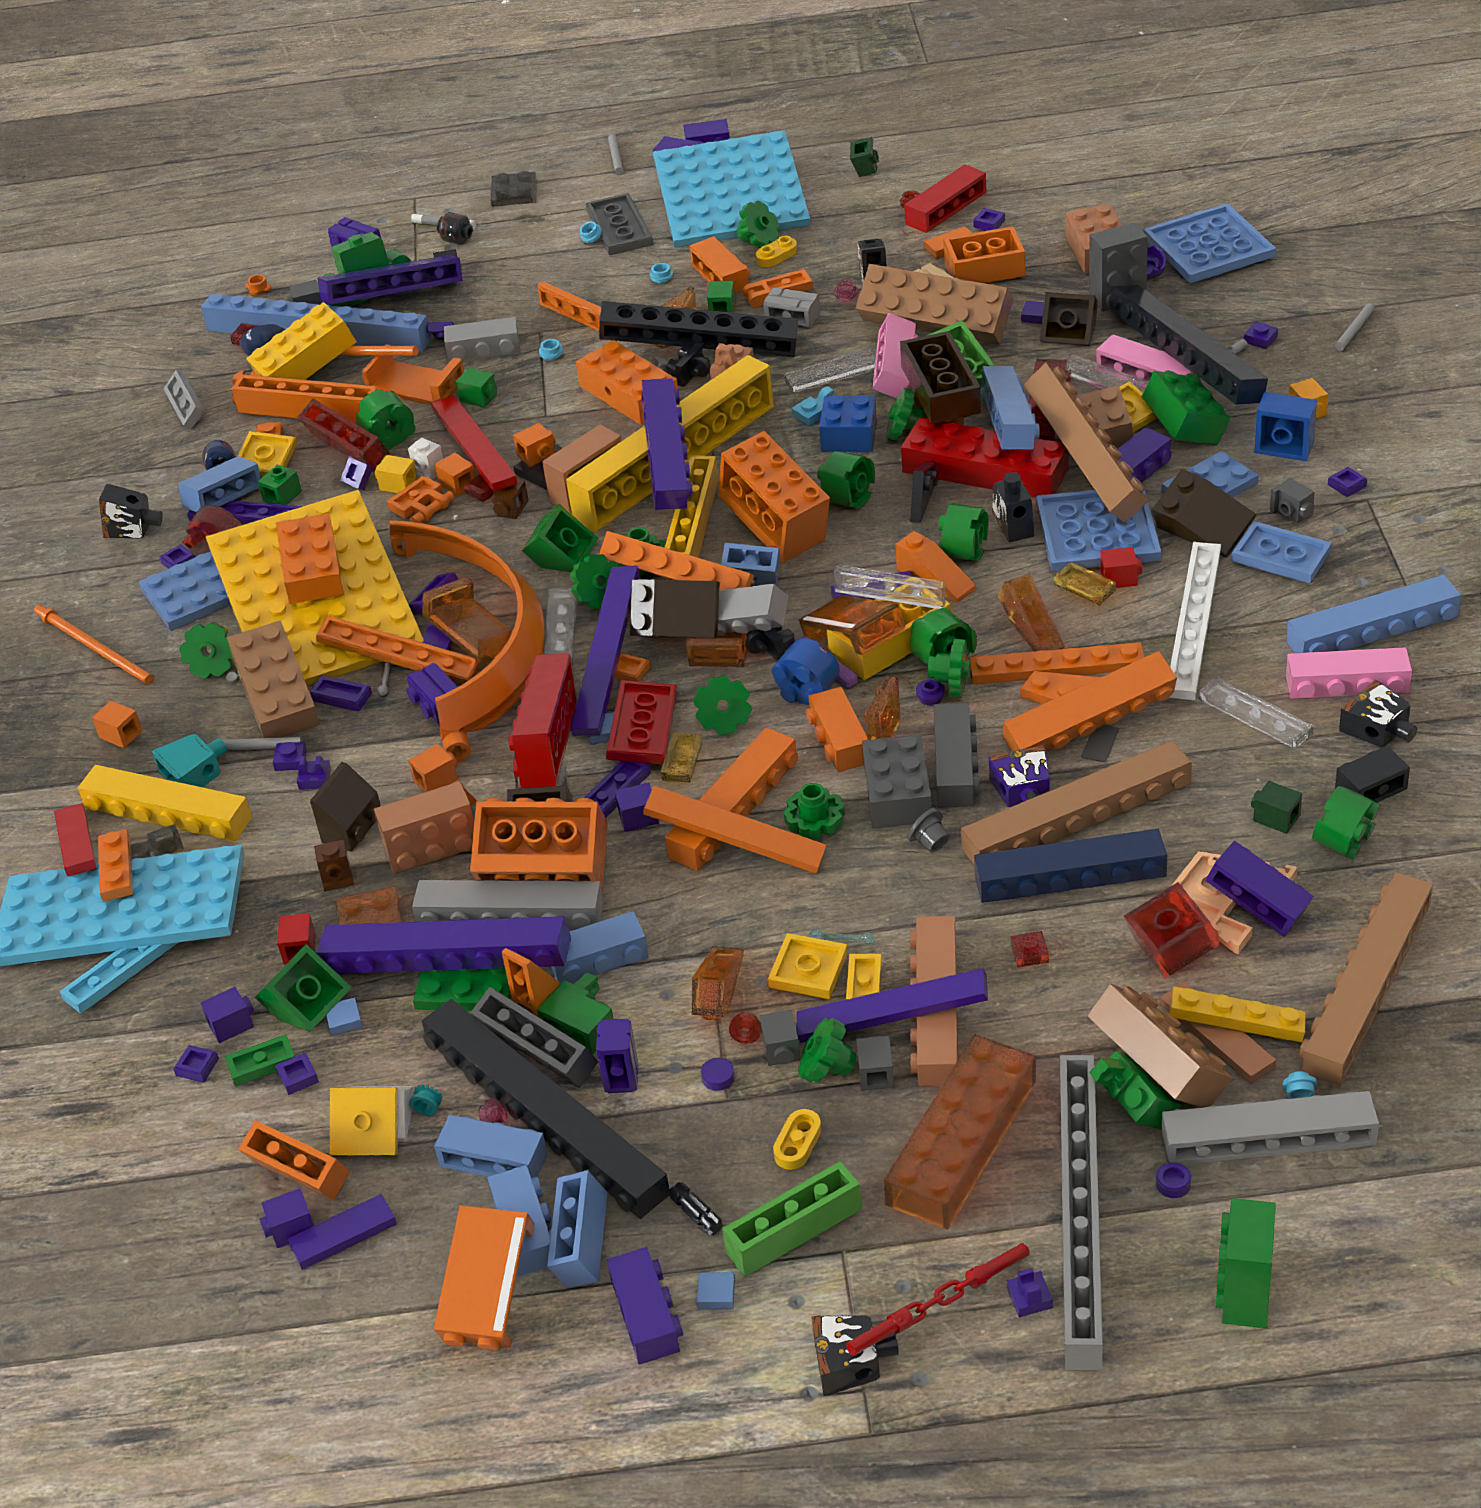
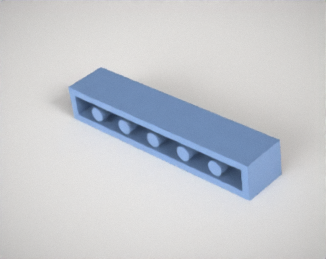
[981,366,1039,449]
[1287,575,1461,653]

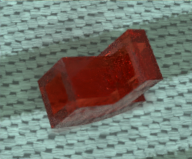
[182,505,244,549]

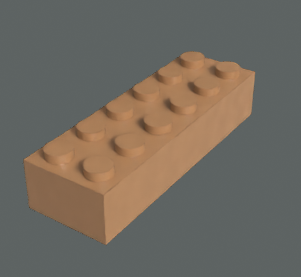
[855,264,1014,345]

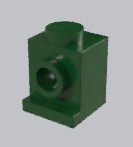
[850,137,879,177]

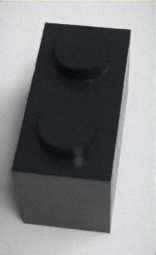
[1335,746,1410,803]

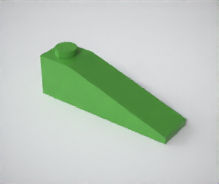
[929,320,995,399]

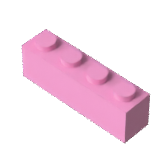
[872,313,918,399]
[1096,334,1197,387]
[1286,647,1412,699]

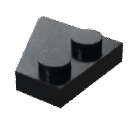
[910,461,939,522]

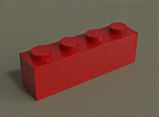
[904,164,987,233]

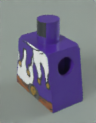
[988,745,1050,807]

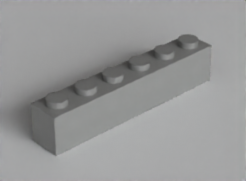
[412,880,604,929]
[1162,1091,1379,1165]

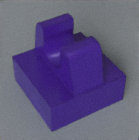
[297,756,331,790]
[1007,1268,1053,1317]

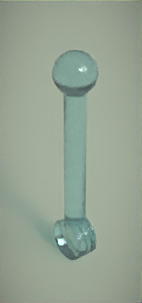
[809,929,875,945]

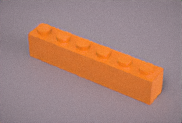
[231,374,378,424]
[1002,651,1177,752]
[665,728,798,871]

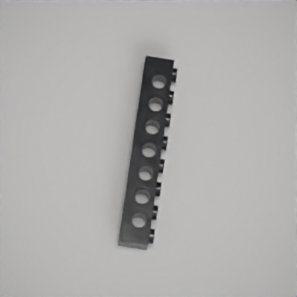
[599,301,798,357]

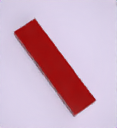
[54,803,97,876]

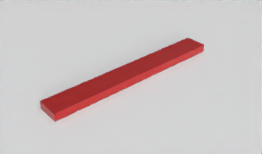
[431,395,518,492]

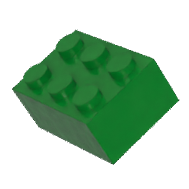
[1142,370,1231,445]
[1216,1198,1276,1329]

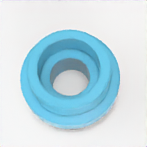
[580,221,602,243]
[650,263,673,284]
[539,339,563,361]
[1282,1071,1317,1099]

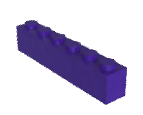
[317,255,463,305]
[641,379,692,510]

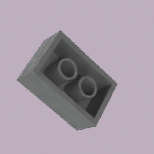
[1089,222,1148,312]
[862,734,932,829]

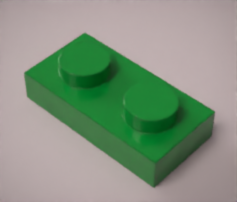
[225,1034,295,1087]

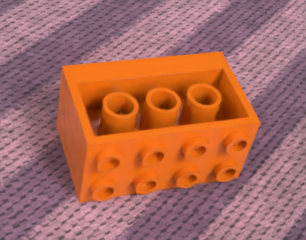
[718,431,830,563]
[470,798,608,892]

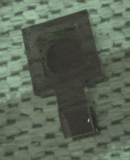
[131,824,185,859]

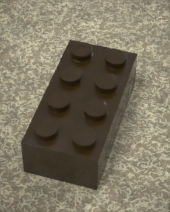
[900,331,981,424]

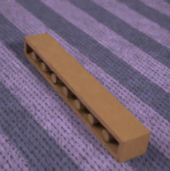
[1023,363,1149,523]
[961,741,1192,864]
[1299,872,1433,1086]

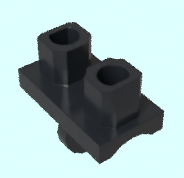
[666,342,710,387]
[745,627,795,662]

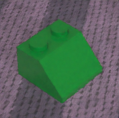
[522,504,598,572]
[255,944,352,1032]

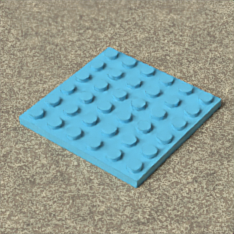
[653,130,810,248]

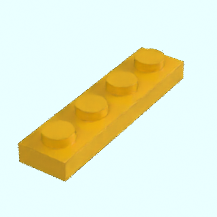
[1169,986,1306,1043]

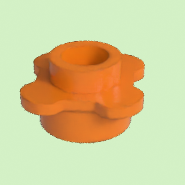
[245,274,271,295]

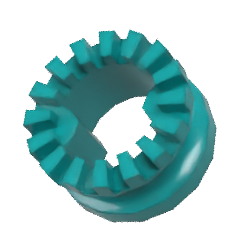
[409,1084,443,1116]

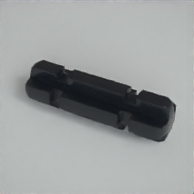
[669,1182,723,1236]

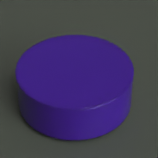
[701,1057,735,1091]
[1156,1163,1191,1198]

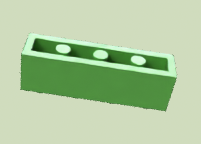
[722,1161,862,1277]

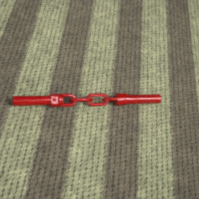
[846,1243,1029,1356]

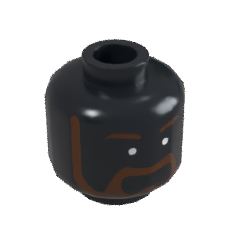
[437,212,473,245]

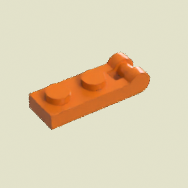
[742,269,813,308]

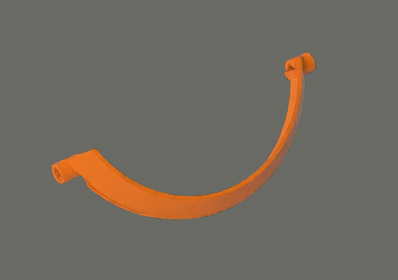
[389,520,545,762]

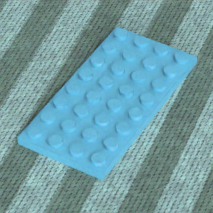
[0,844,245,966]

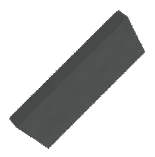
[586,193,653,255]

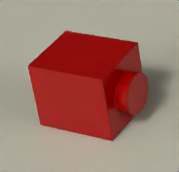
[1100,547,1142,589]
[277,913,316,965]

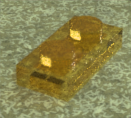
[1054,562,1116,606]
[661,732,702,783]

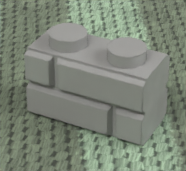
[763,287,820,328]

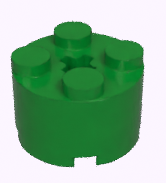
[356,390,416,450]
[817,451,875,508]
[938,503,989,562]
[910,608,977,666]
[1312,786,1381,860]

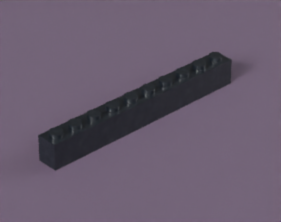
[1108,285,1268,405]
[421,999,670,1219]

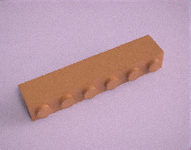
[910,916,958,1086]

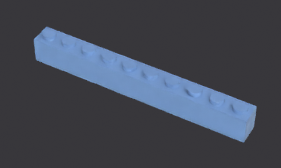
[201,294,431,353]

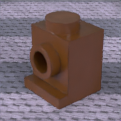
[493,479,529,519]
[314,839,354,892]

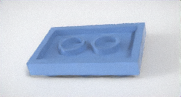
[1162,451,1259,497]
[1232,521,1332,583]

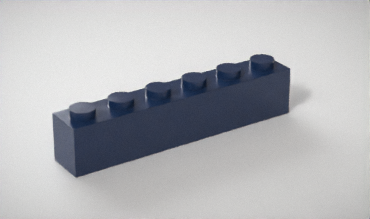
[974,828,1167,903]

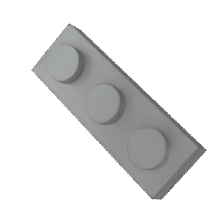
[164,370,204,429]

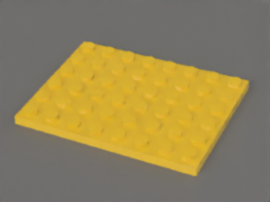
[206,490,424,686]

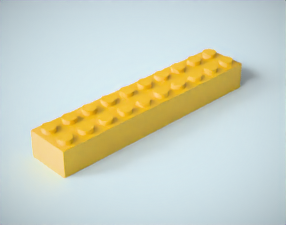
[566,355,774,533]

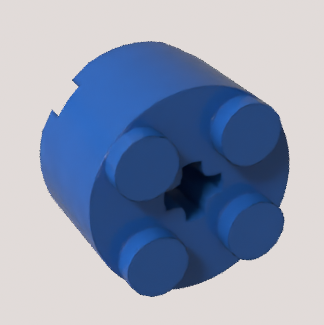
[771,638,840,705]

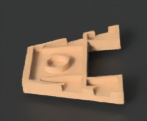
[1167,851,1298,954]

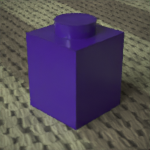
[615,783,659,832]
[200,986,255,1043]
[259,1188,314,1248]

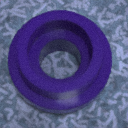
[916,679,945,706]

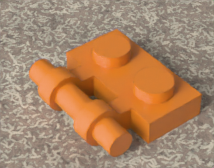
[386,475,455,523]

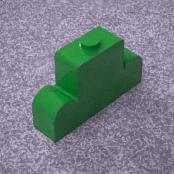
[322,232,411,307]

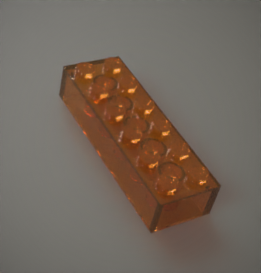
[883,1034,1036,1230]

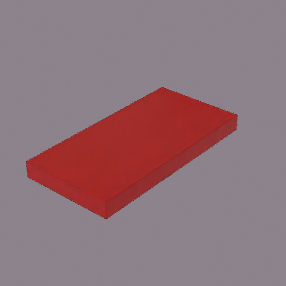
[606,680,677,765]

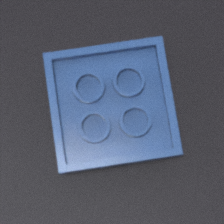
[138,551,231,631]

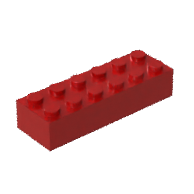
[901,417,1069,498]
[508,653,577,788]

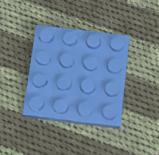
[1143,203,1276,283]
[1036,490,1162,572]

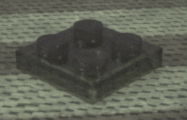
[490,171,537,207]

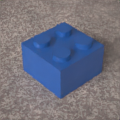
[1254,392,1317,461]
[819,395,877,452]

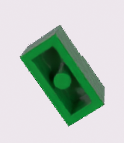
[537,972,614,1055]
[1089,1051,1182,1129]

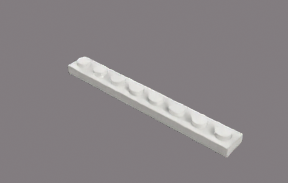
[1169,542,1221,700]

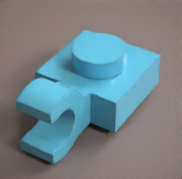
[792,386,835,426]

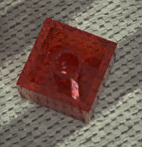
[1124,882,1220,978]

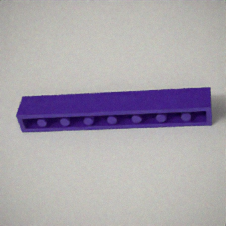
[316,916,571,974]

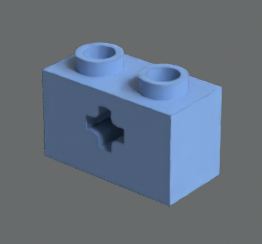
[721,543,781,586]

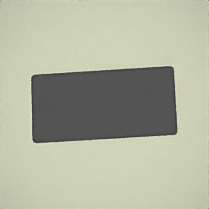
[1081,725,1120,762]

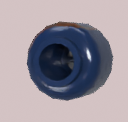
[202,440,236,470]

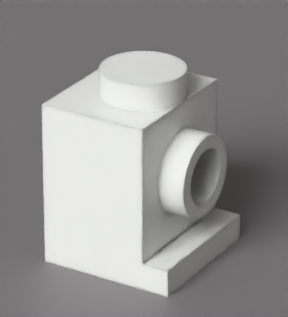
[408,438,443,480]

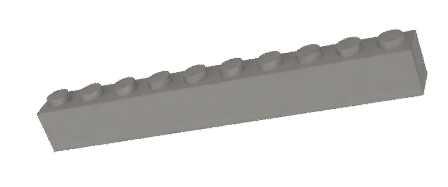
[1060,1055,1103,1370]

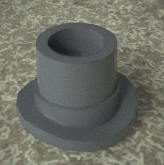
[907,808,950,853]

